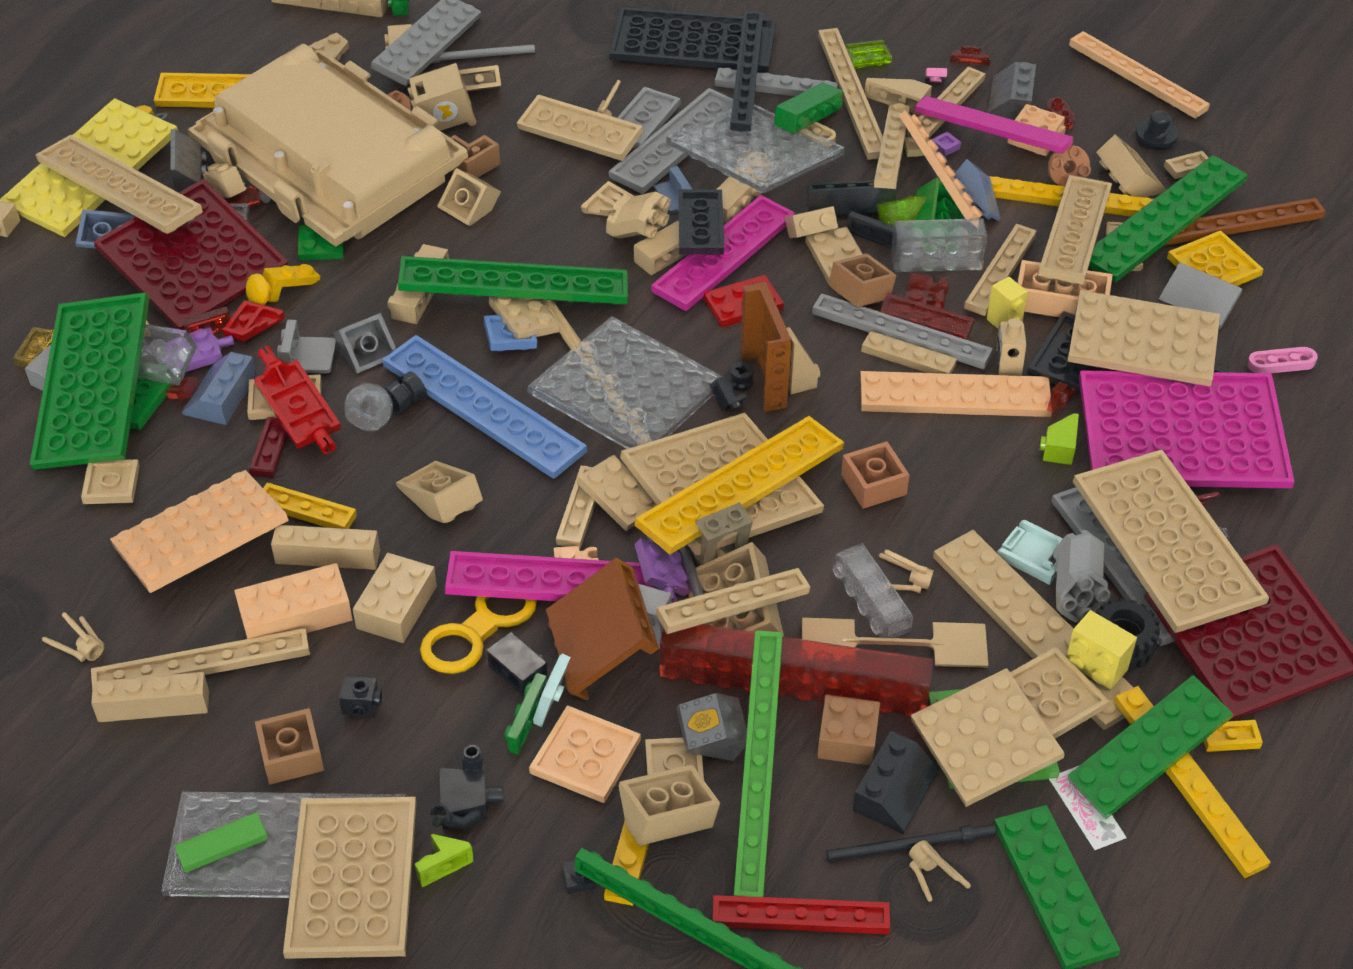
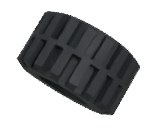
[1095,599,1160,670]

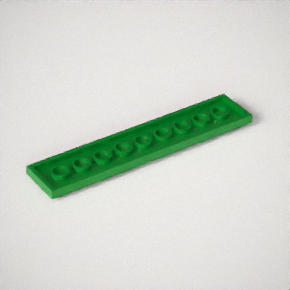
[1089,155,1248,283]
[398,256,628,304]

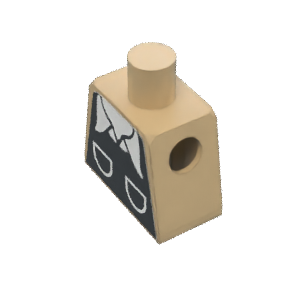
[995,318,1026,376]

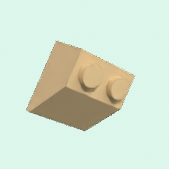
[437,168,501,226]

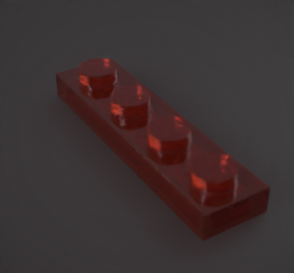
[880,293,974,340]

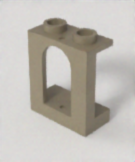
[690,502,753,567]

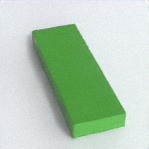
[174,812,268,873]

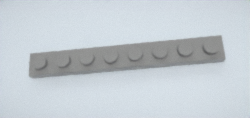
[812,293,993,370]

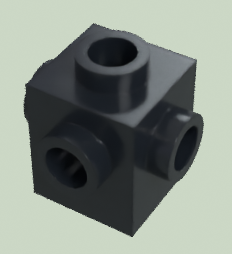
[339,676,382,717]

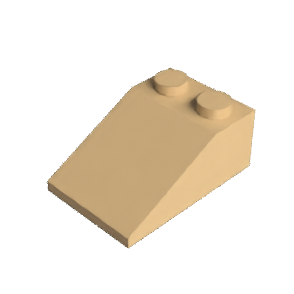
[396,461,483,523]

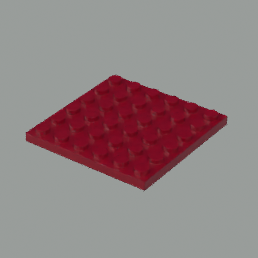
[94,179,288,333]
[1144,544,1353,721]

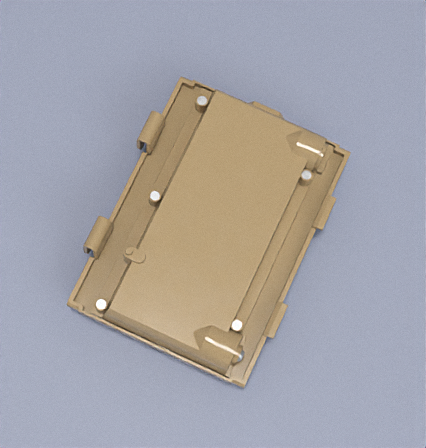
[187,44,468,247]

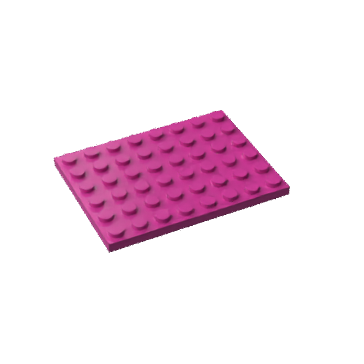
[1079,371,1294,488]

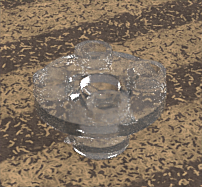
[345,383,393,431]

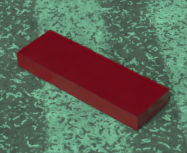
[248,417,288,478]

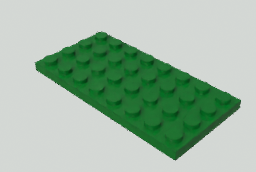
[30,293,150,470]

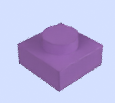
[932,132,961,156]

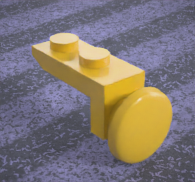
[246,264,321,305]

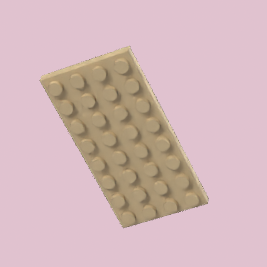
[1073,450,1269,633]

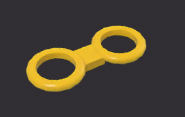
[420,596,537,674]

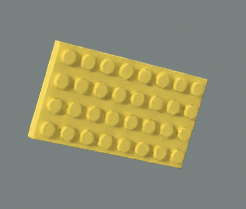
[0,98,178,237]

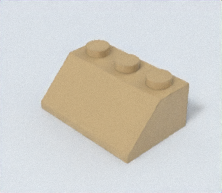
[1096,135,1166,198]
[619,765,720,846]

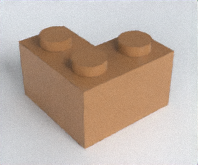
[450,135,500,178]

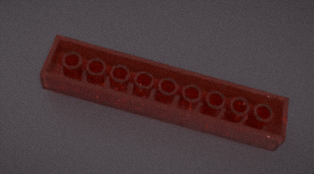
[660,624,933,716]

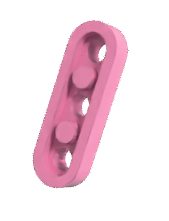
[1247,347,1318,373]

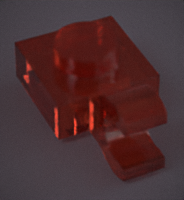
[1047,382,1075,413]

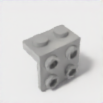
[277,320,337,373]

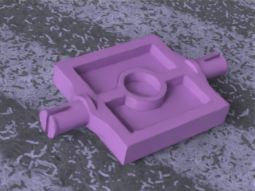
[154,327,234,374]
[634,536,691,603]

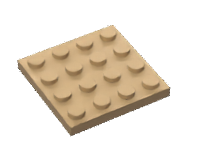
[911,668,1064,807]

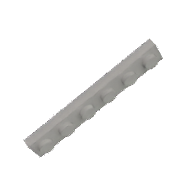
[715,68,838,96]

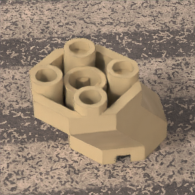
[606,192,671,239]

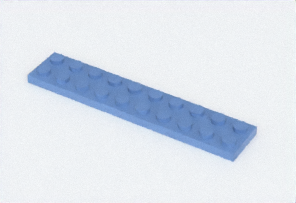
[383,335,587,479]

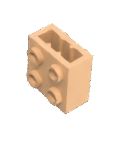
[1008,104,1066,156]

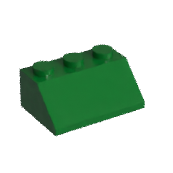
[911,178,963,249]

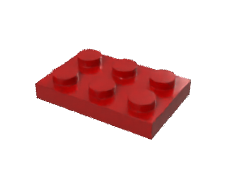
[703,275,784,327]

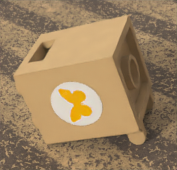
[408,63,476,131]

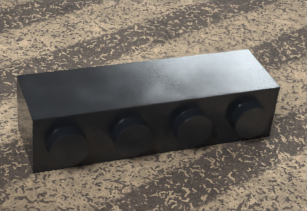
[807,180,896,217]

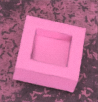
[925,68,947,83]

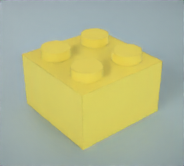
[1066,610,1137,690]

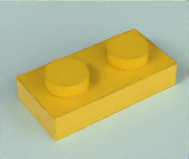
[1203,720,1263,752]

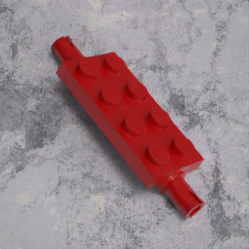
[254,346,341,454]

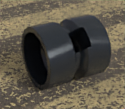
[381,371,427,414]

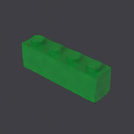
[773,82,843,134]

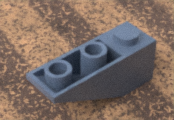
[954,159,1001,222]

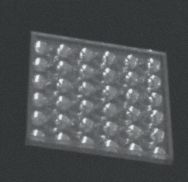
[666,104,845,193]
[528,316,723,449]

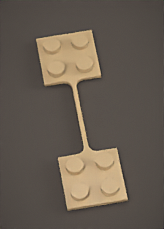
[802,618,988,668]

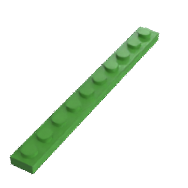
[734,630,783,897]

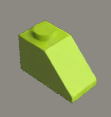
[1039,413,1079,465]

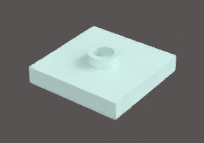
[533,654,571,727]

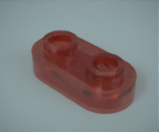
[1046,97,1075,129]

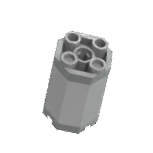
[1053,530,1110,622]

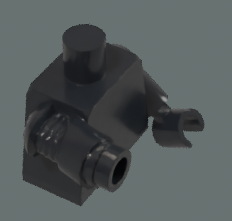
[430,744,504,831]

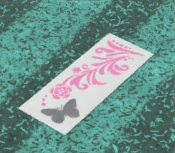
[1049,766,1127,850]

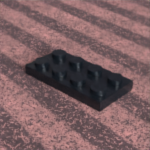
[678,189,724,255]

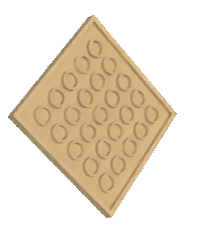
[620,413,824,556]

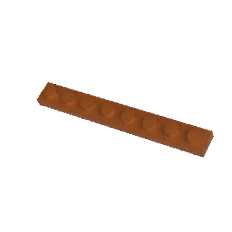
[1164,198,1326,246]

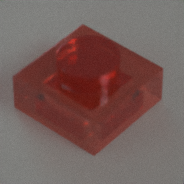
[165,377,200,400]

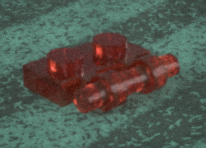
[902,273,949,314]

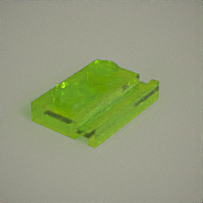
[845,40,892,68]

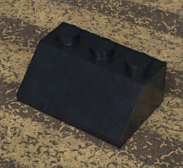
[852,731,939,834]

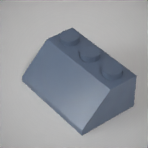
[76,209,136,249]
[182,352,257,425]

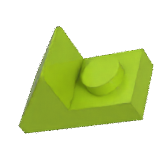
[415,834,474,887]

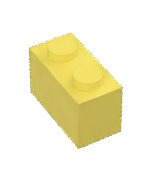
[987,277,1028,329]

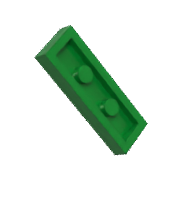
[504,673,547,755]

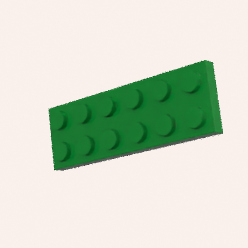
[1067,675,1233,819]
[994,805,1120,969]

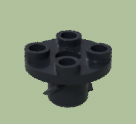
[1136,111,1178,150]

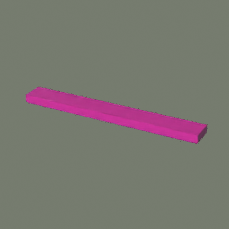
[915,96,1073,154]

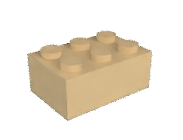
[353,552,437,643]

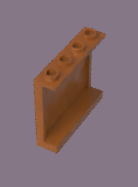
[740,282,791,412]
[546,558,659,701]

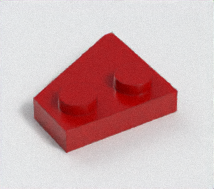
[223,300,285,342]

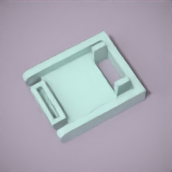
[997,520,1063,585]

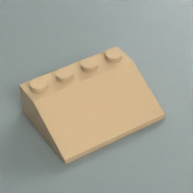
[688,542,784,656]

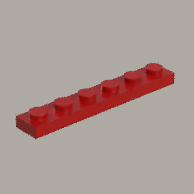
[713,895,890,934]

